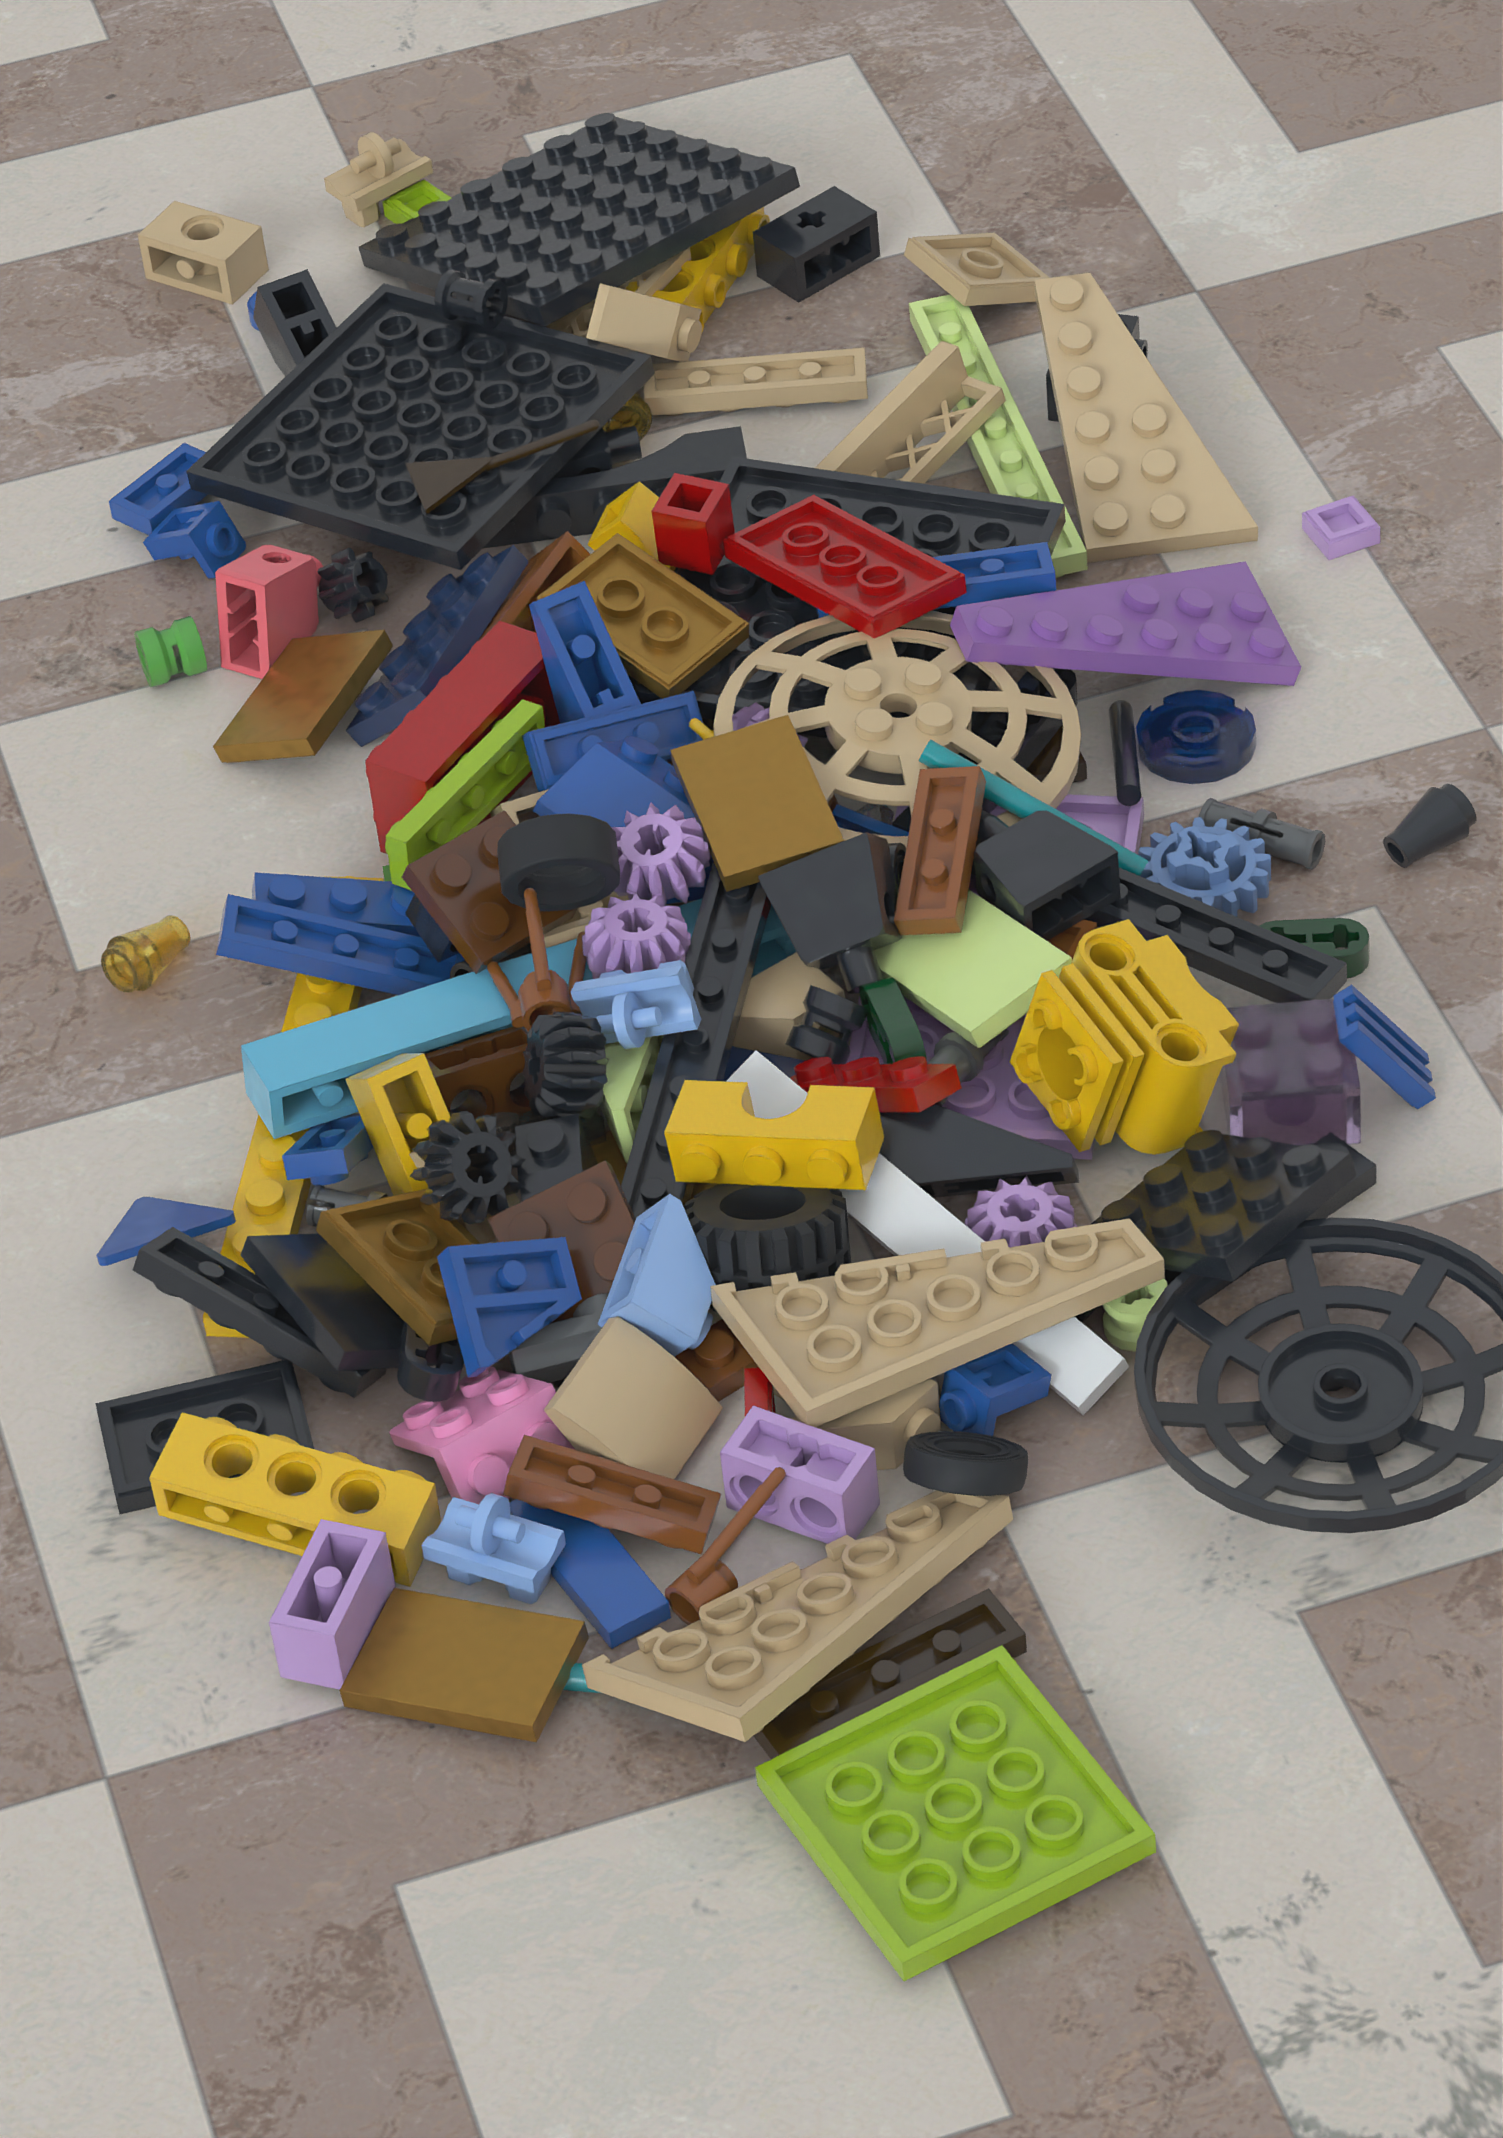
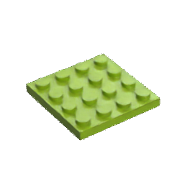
[755,1645,1156,1982]

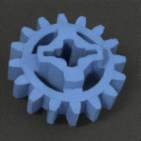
[1138,817,1271,917]

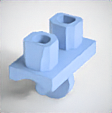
[571,960,702,1049]
[421,1493,566,1604]

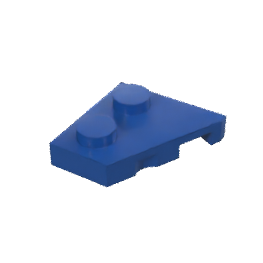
[437,1237,582,1377]

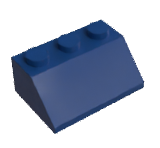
[533,736,713,904]

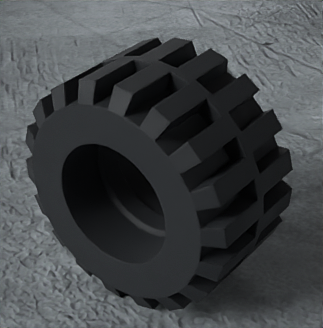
[683,1184,851,1312]

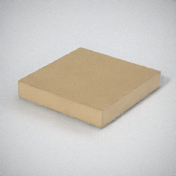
[904,233,1050,306]

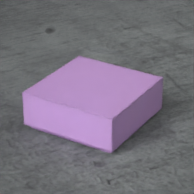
[1302,495,1380,560]

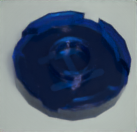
[1136,690,1257,784]

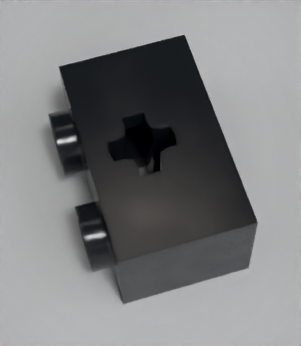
[753,186,880,303]

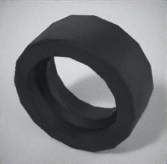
[497,813,620,911]

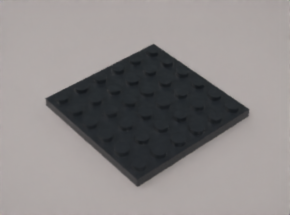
[358,113,800,327]
[186,283,655,570]
[628,456,1066,753]

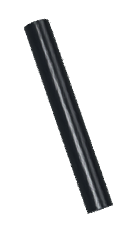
[1109,700,1141,806]

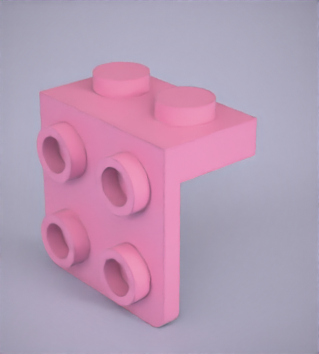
[389,1367,575,1504]

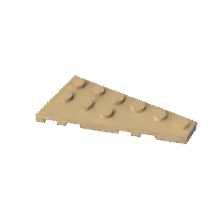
[1035,273,1258,563]
[710,1218,1165,1427]
[582,1490,1014,1742]

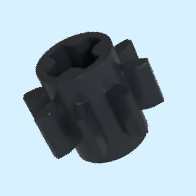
[317,547,389,623]

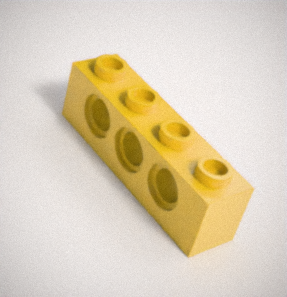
[625,207,770,334]
[149,1412,441,1587]

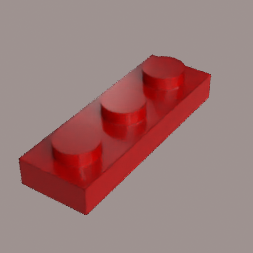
[790,1056,962,1112]

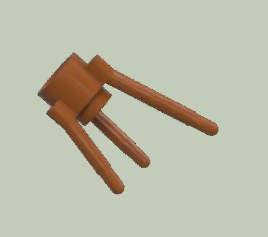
[487,888,587,1031]
[665,1467,802,1625]

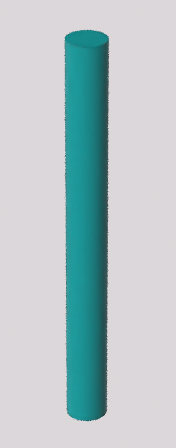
[919,739,1148,876]

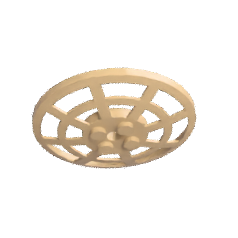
[714,611,1081,849]

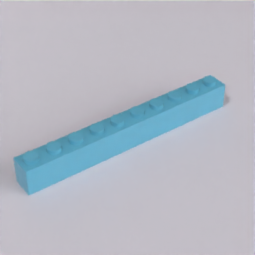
[241,898,797,1139]

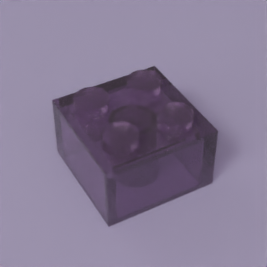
[1220,999,1361,1145]

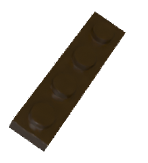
[753,1589,1027,1759]

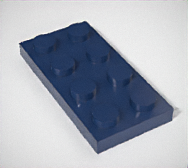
[345,545,529,747]

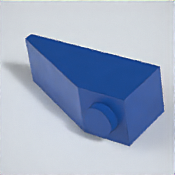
[529,581,641,724]

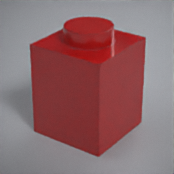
[651,473,735,575]

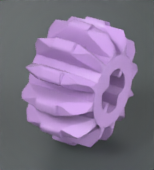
[611,803,711,905]
[582,892,691,979]
[965,1175,1077,1247]

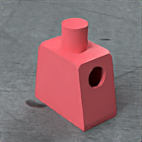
[215,545,323,679]

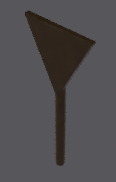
[405,420,600,515]

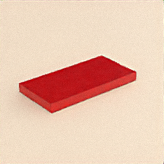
[723,495,967,638]

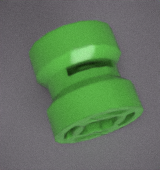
[134,616,207,688]

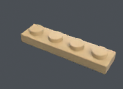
[644,348,868,416]

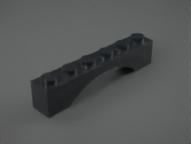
[416,426,747,558]

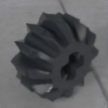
[522,1012,609,1119]
[410,1111,526,1225]

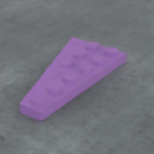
[950,561,1301,686]

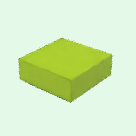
[382,179,452,224]

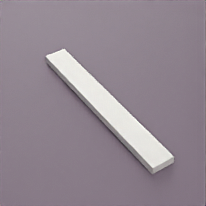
[726,1050,1129,1416]

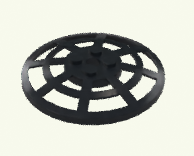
[1134,1217,1503,1533]

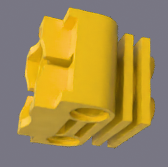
[1009,919,1239,1155]

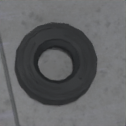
[903,1431,1028,1496]

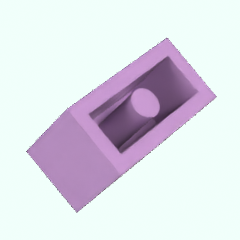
[269,1519,396,1690]

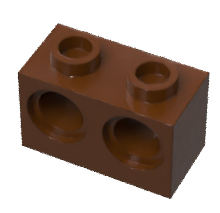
[425,1026,545,1132]

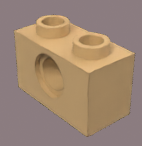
[138,201,269,305]

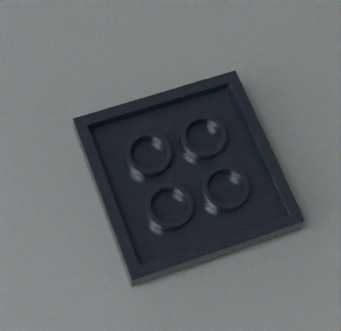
[1090,1130,1357,1281]

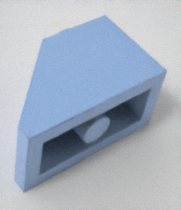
[598,1194,716,1357]

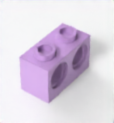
[720,1406,880,1544]

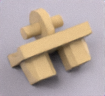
[324,132,433,227]

